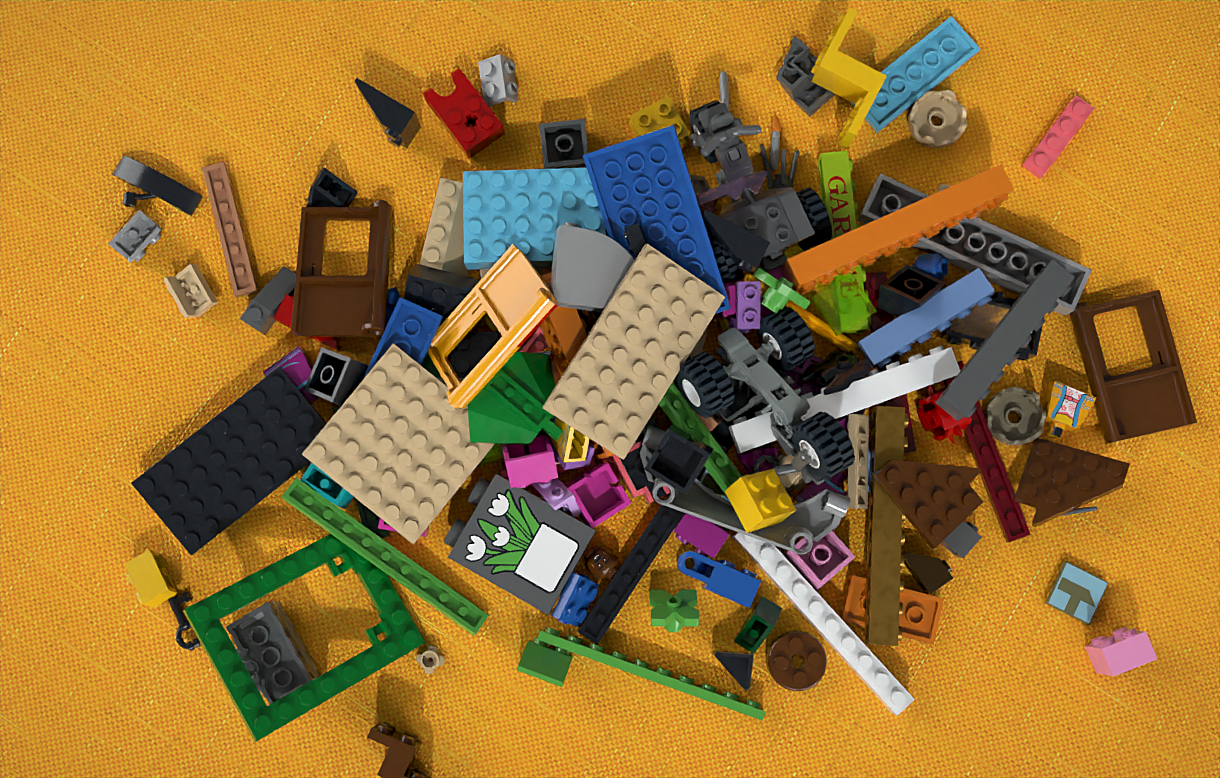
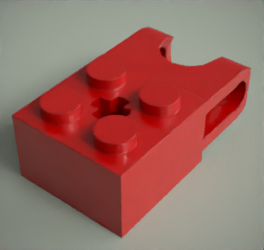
[423,68,505,160]

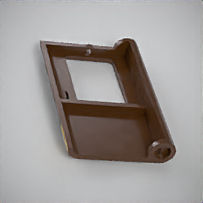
[291,200,393,337]

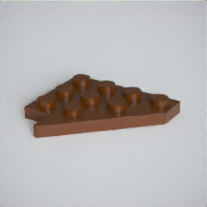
[1014,438,1130,527]
[872,460,983,548]

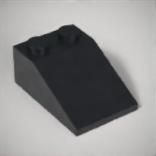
[354,78,421,149]

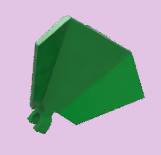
[467,352,563,445]

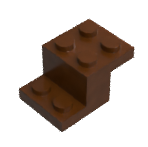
[367,722,430,778]

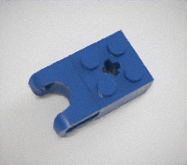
[677,551,761,608]

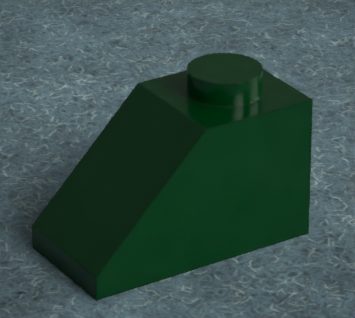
[734,596,782,654]

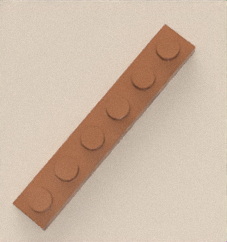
[202,162,259,298]

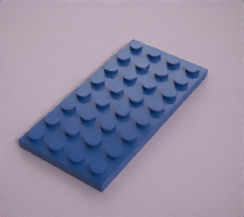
[583,125,731,314]

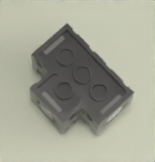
[226,601,320,705]

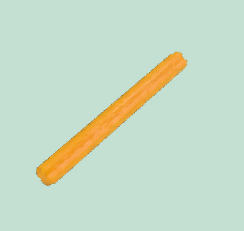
[743,273,857,353]

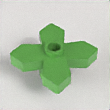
[754,267,810,314]
[650,589,699,632]

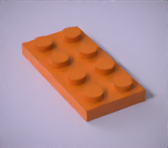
[841,575,944,645]

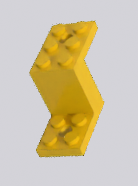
[811,7,887,149]

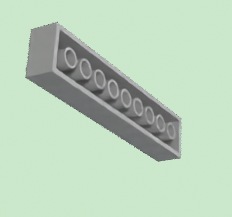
[857,173,1092,316]

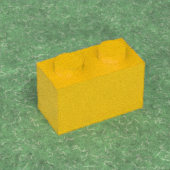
[125,549,178,608]

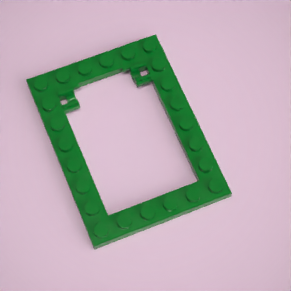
[183,534,425,742]

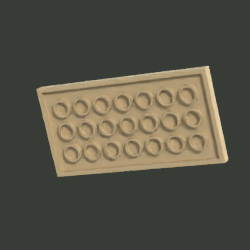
[542,244,725,460]

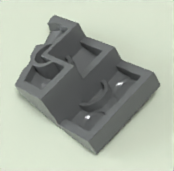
[776,36,835,117]

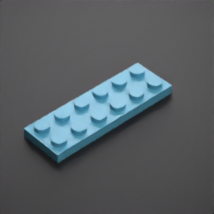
[849,16,980,133]

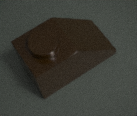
[901,553,953,594]

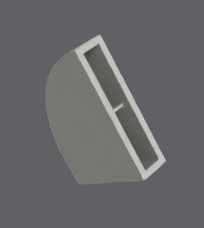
[550,223,634,313]

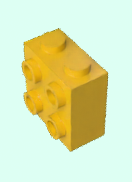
[628,96,690,148]

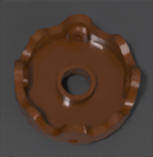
[765,630,827,691]

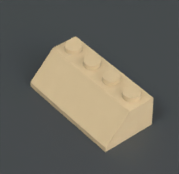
[420,178,469,277]

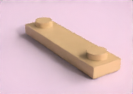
[846,414,869,509]

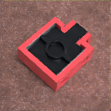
[611,440,670,504]

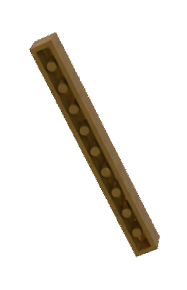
[865,406,908,646]

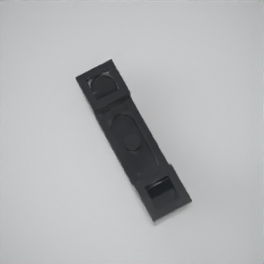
[112,155,203,216]

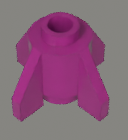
[736,442,778,475]

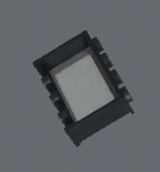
[941,292,1044,361]

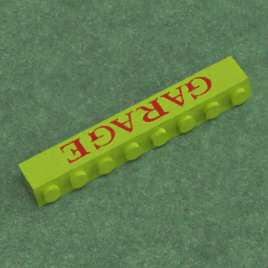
[817,151,871,335]

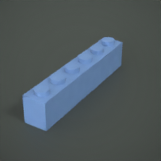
[858,268,995,369]

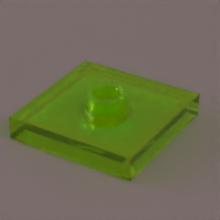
[811,273,876,337]

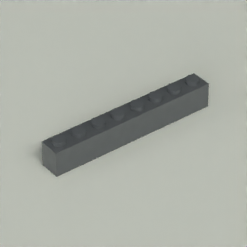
[935,259,1075,421]

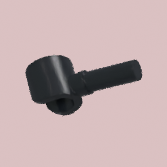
[123,192,157,207]

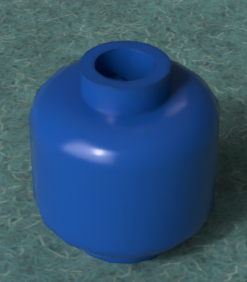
[912,253,948,281]

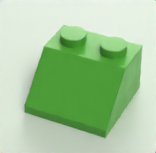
[517,638,573,687]

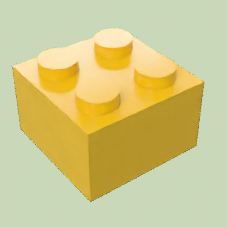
[725,469,796,533]

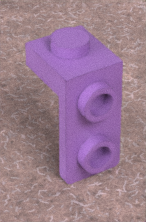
[729,281,761,333]

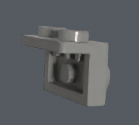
[478,54,518,107]
[108,210,162,263]

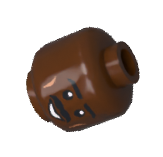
[584,545,619,580]

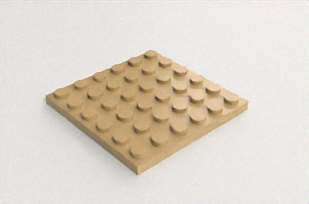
[302,344,495,544]

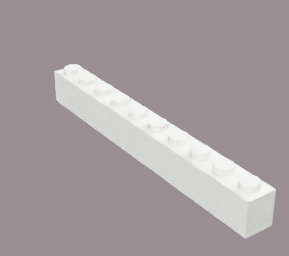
[728,346,960,454]
[732,532,915,716]

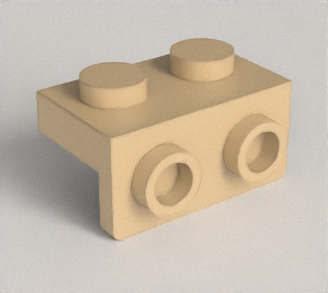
[164,264,218,318]

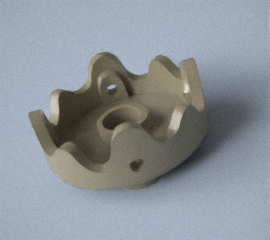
[984,387,1046,446]

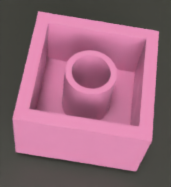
[785,531,855,591]
[1085,627,1157,676]

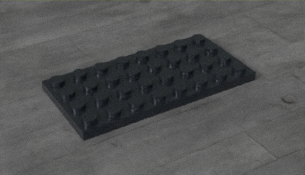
[131,366,327,556]

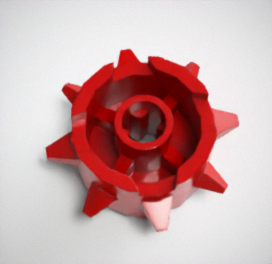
[917,385,972,444]

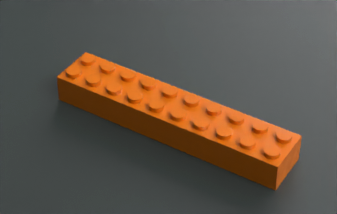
[781,164,1014,295]

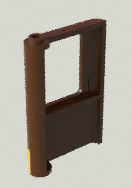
[1070,290,1197,444]

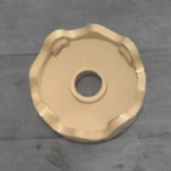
[908,90,967,149]

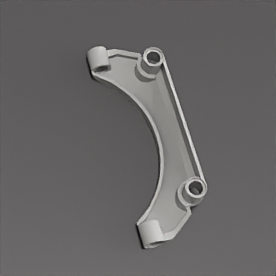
[639,425,850,554]

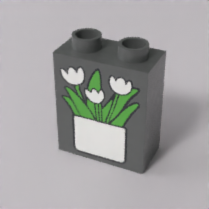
[444,474,596,615]

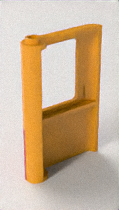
[428,244,559,409]

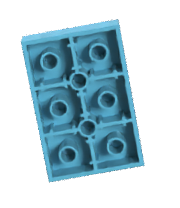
[463,168,606,270]

